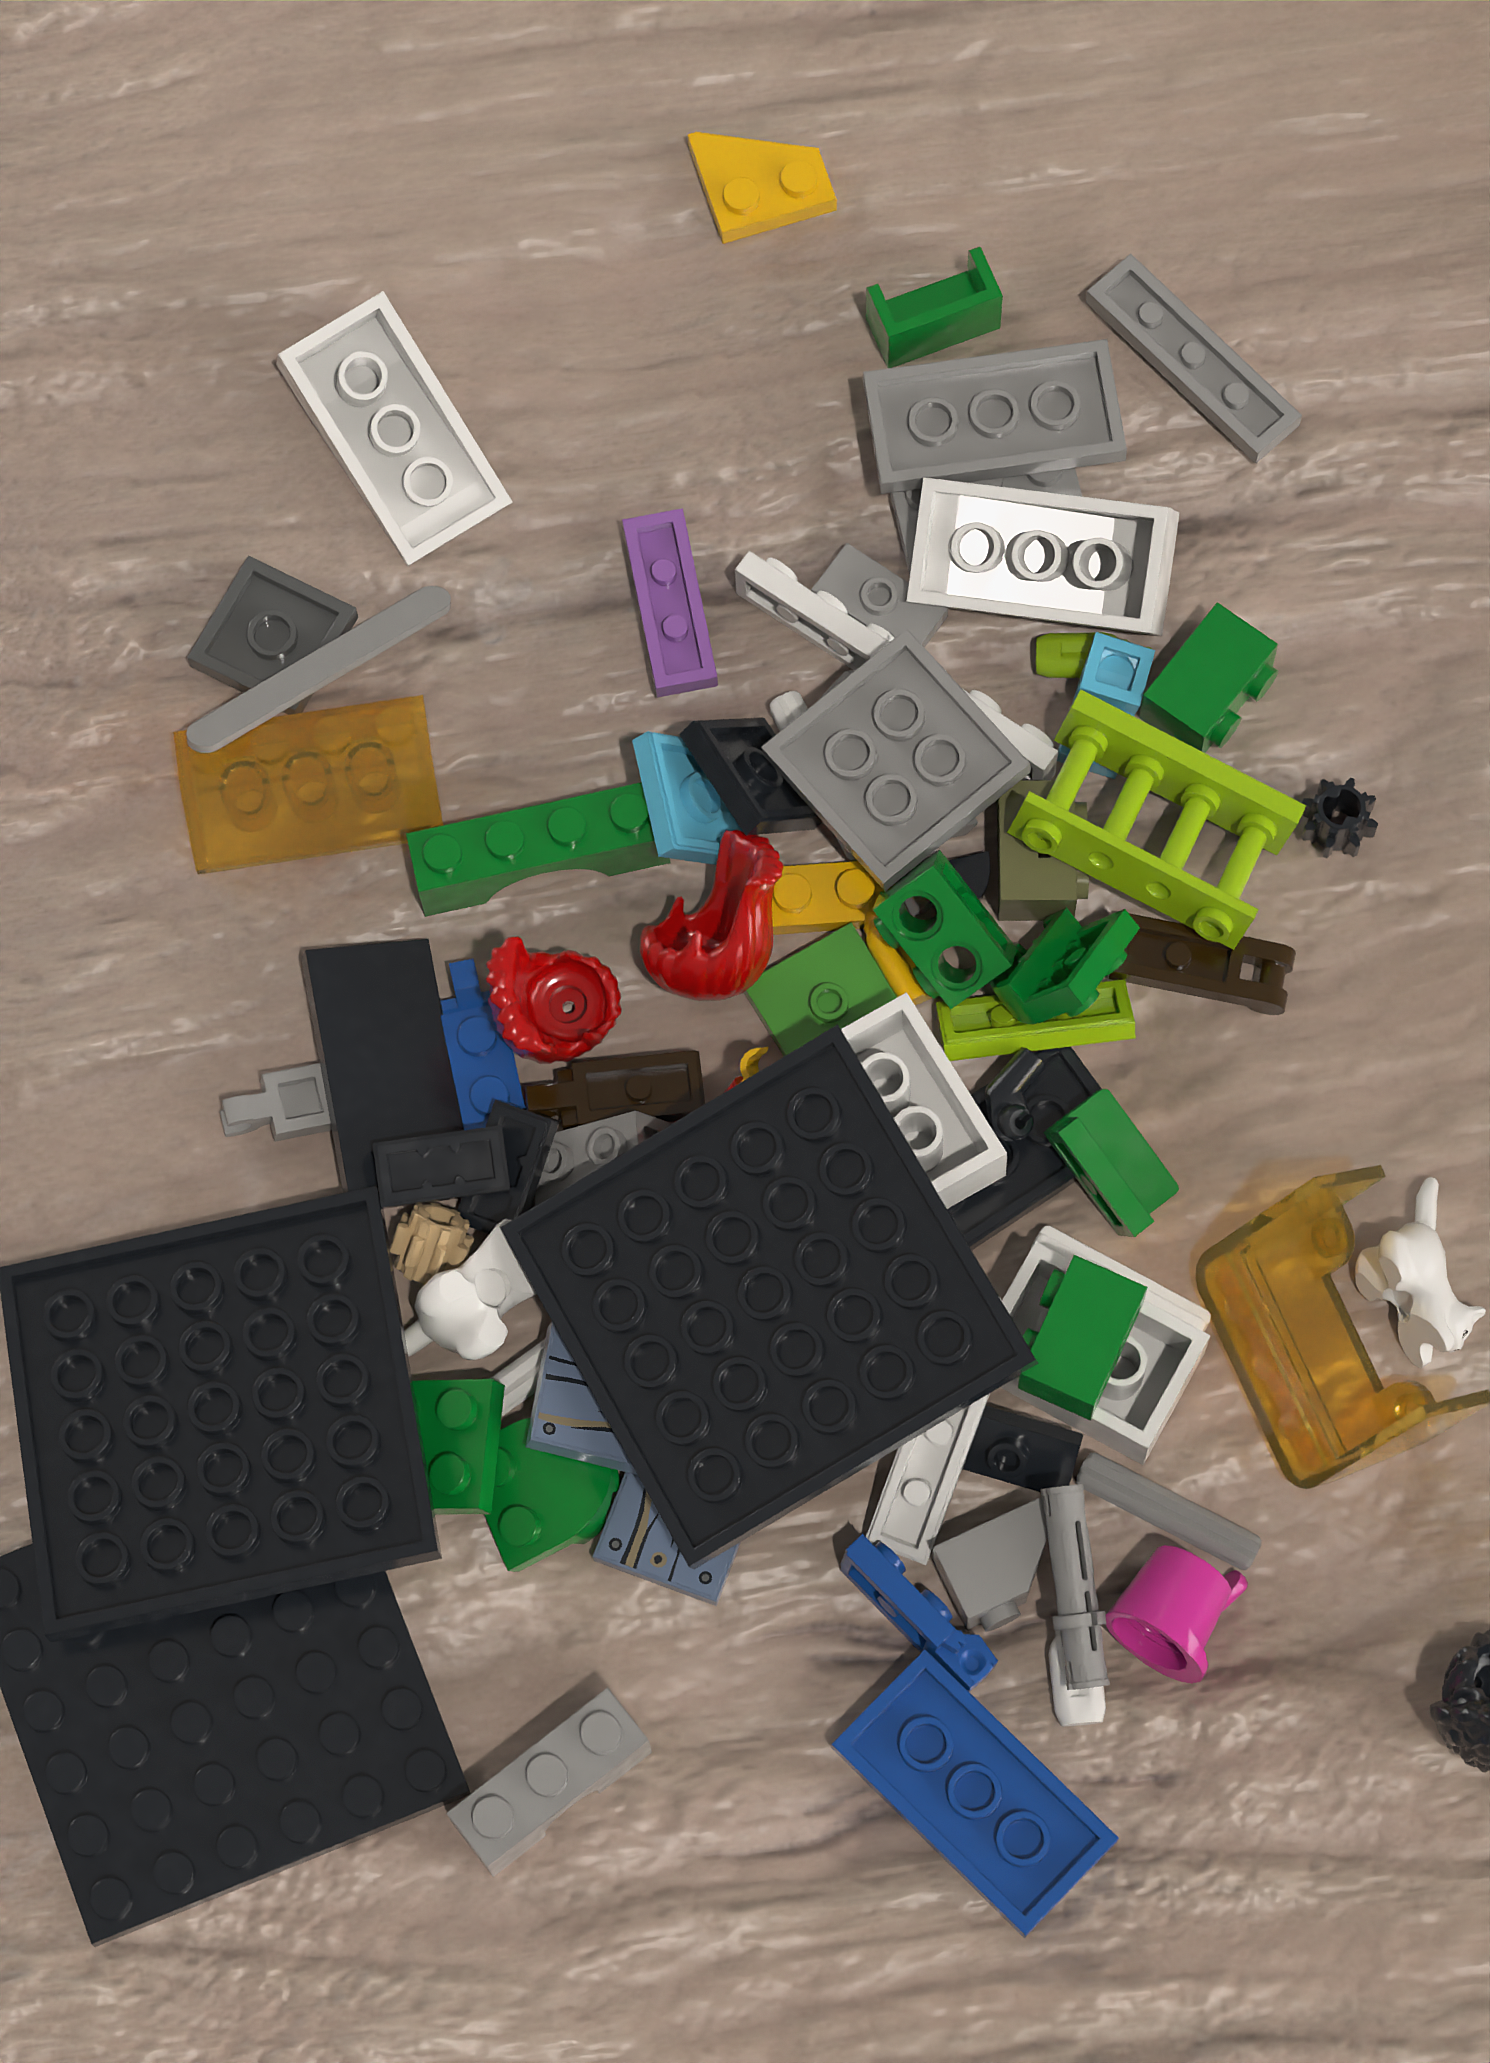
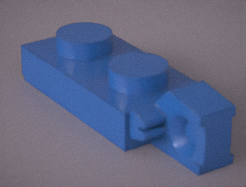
[440,958,525,1130]
[840,1534,998,1692]

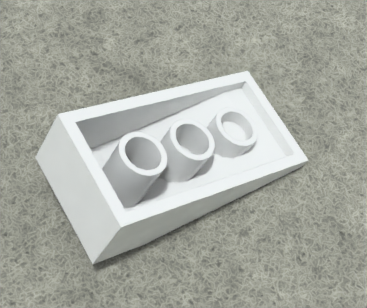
[276,291,512,566]
[907,477,1179,636]

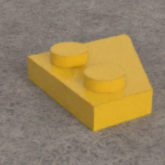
[688,132,837,244]

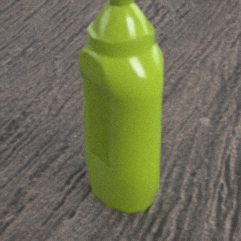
[1036,632,1152,678]

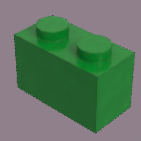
[1139,602,1278,753]
[1018,1255,1148,1421]

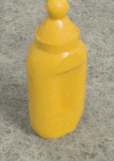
[863,901,932,1005]

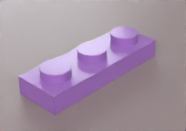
[622,508,718,698]

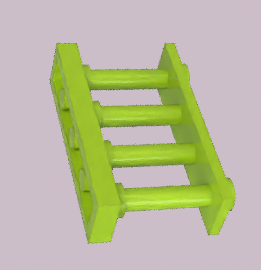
[1007,689,1306,950]

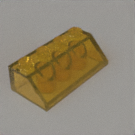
[173,695,444,875]

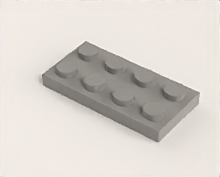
[863,339,1127,494]

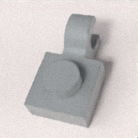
[220,1063,332,1142]

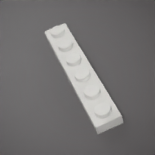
[735,551,1058,780]

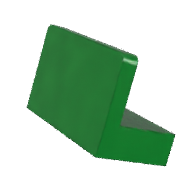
[1043,1089,1179,1237]

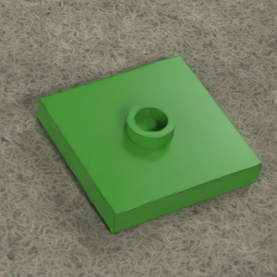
[744,922,897,1056]

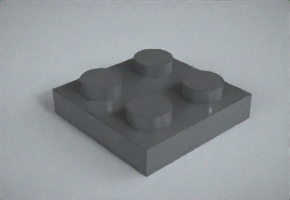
[187,555,358,719]

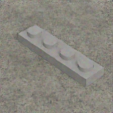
[1086,254,1302,463]

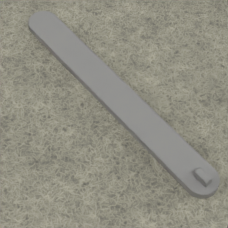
[186,586,451,753]

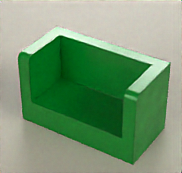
[866,246,1003,368]

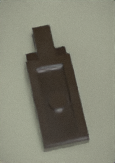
[525,1050,705,1130]

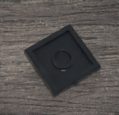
[679,717,823,836]

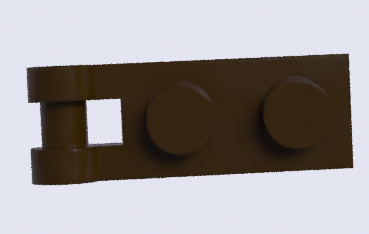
[1109,913,1296,1015]

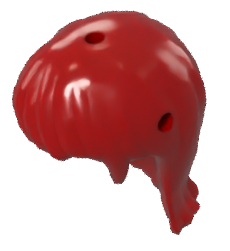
[640,830,784,1001]
[485,936,622,1064]

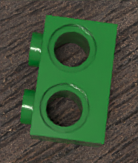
[872,849,1017,1009]

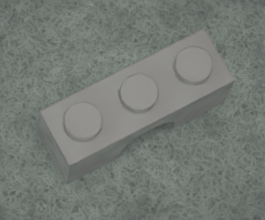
[446,1687,652,1877]

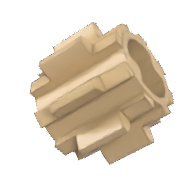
[390,1202,474,1285]

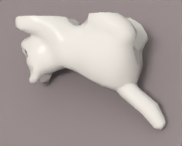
[1355,1177,1486,1368]
[404,1219,537,1360]

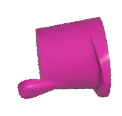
[1106,1545,1248,1684]

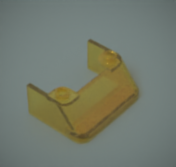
[1195,1165,1490,1489]

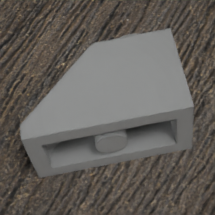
[932,1497,1048,1632]

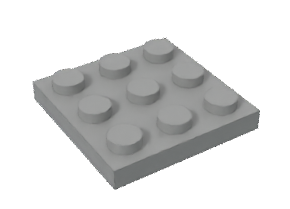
[761,629,1031,891]

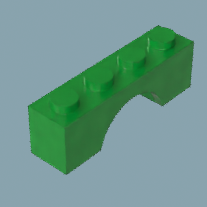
[406,782,670,917]

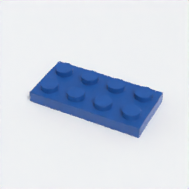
[831,1649,1119,1938]

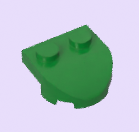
[989,907,1140,1024]
[484,1418,619,1572]

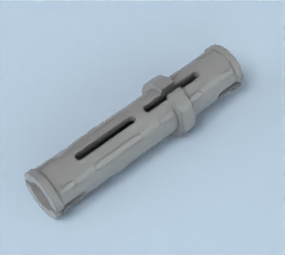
[1041,1484,1110,1690]

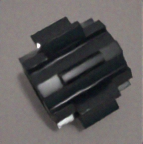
[1301,777,1378,858]

